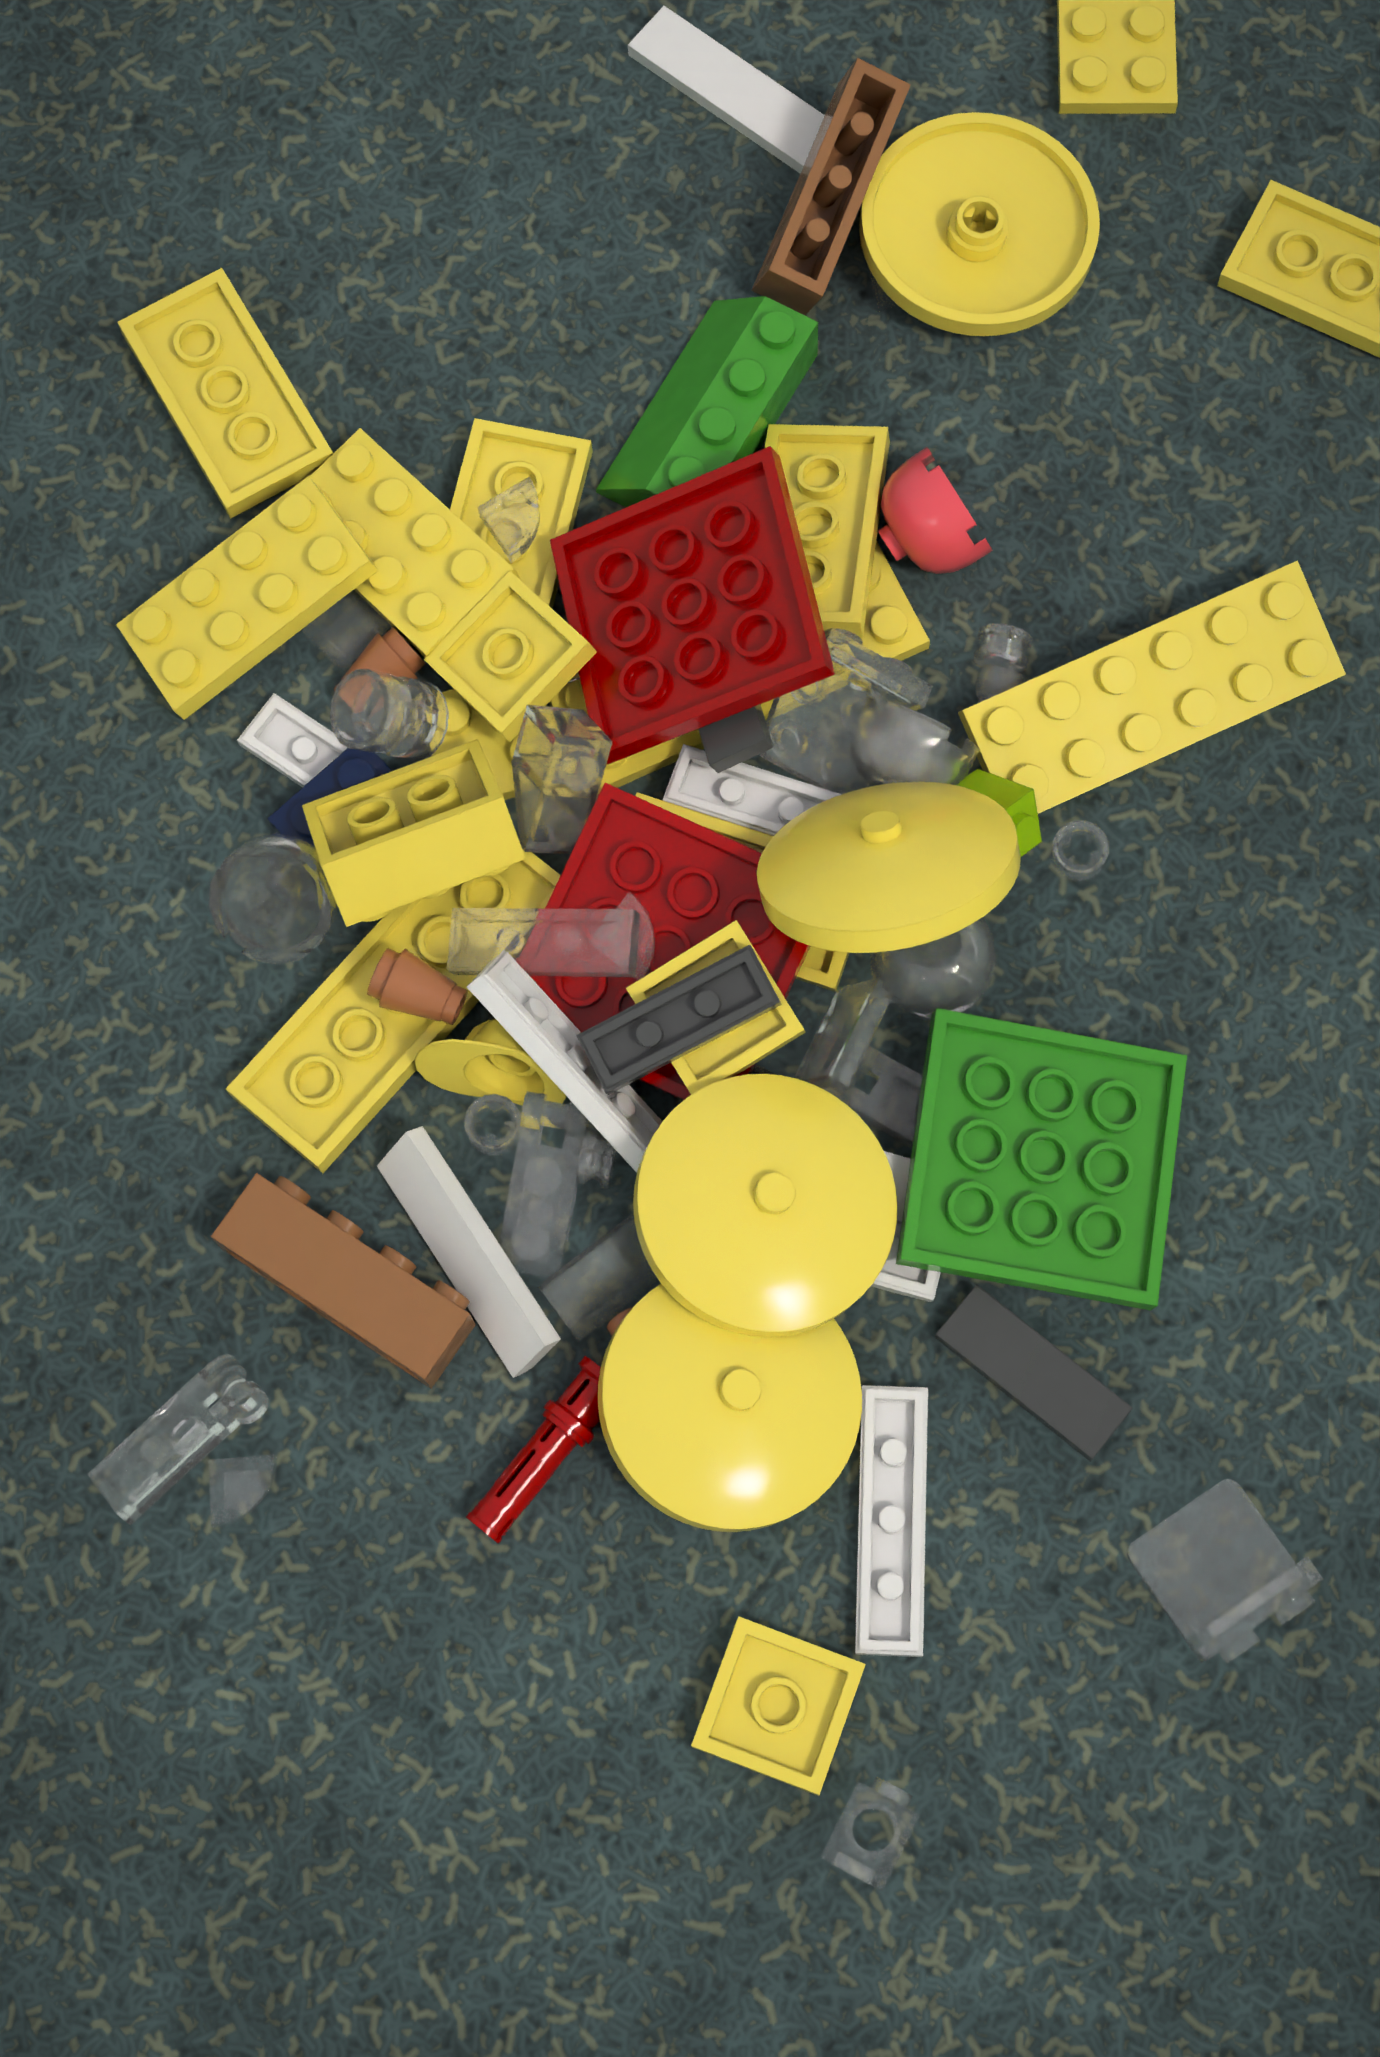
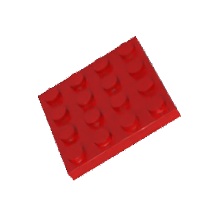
[550,446,835,764]
[519,783,811,1100]

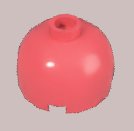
[878,447,993,574]

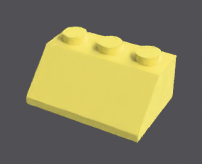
[302,739,526,927]

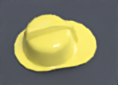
[415,1019,567,1111]

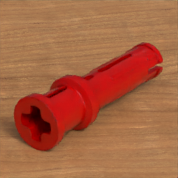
[466,1356,601,1544]

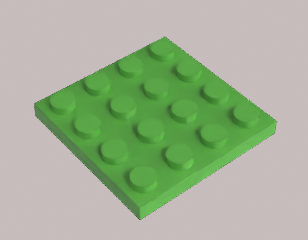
[896,1008,1187,1311]

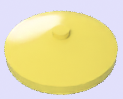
[859,112,1100,336]
[757,781,1021,953]
[633,1074,897,1337]
[598,1284,862,1532]

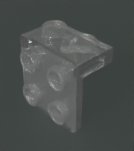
[760,628,933,794]
[1127,1479,1323,1664]

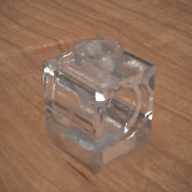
[820,1777,920,1892]

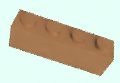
[751,58,911,315]
[211,1173,476,1389]

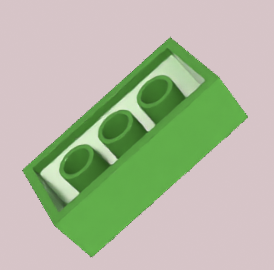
[596,296,818,507]

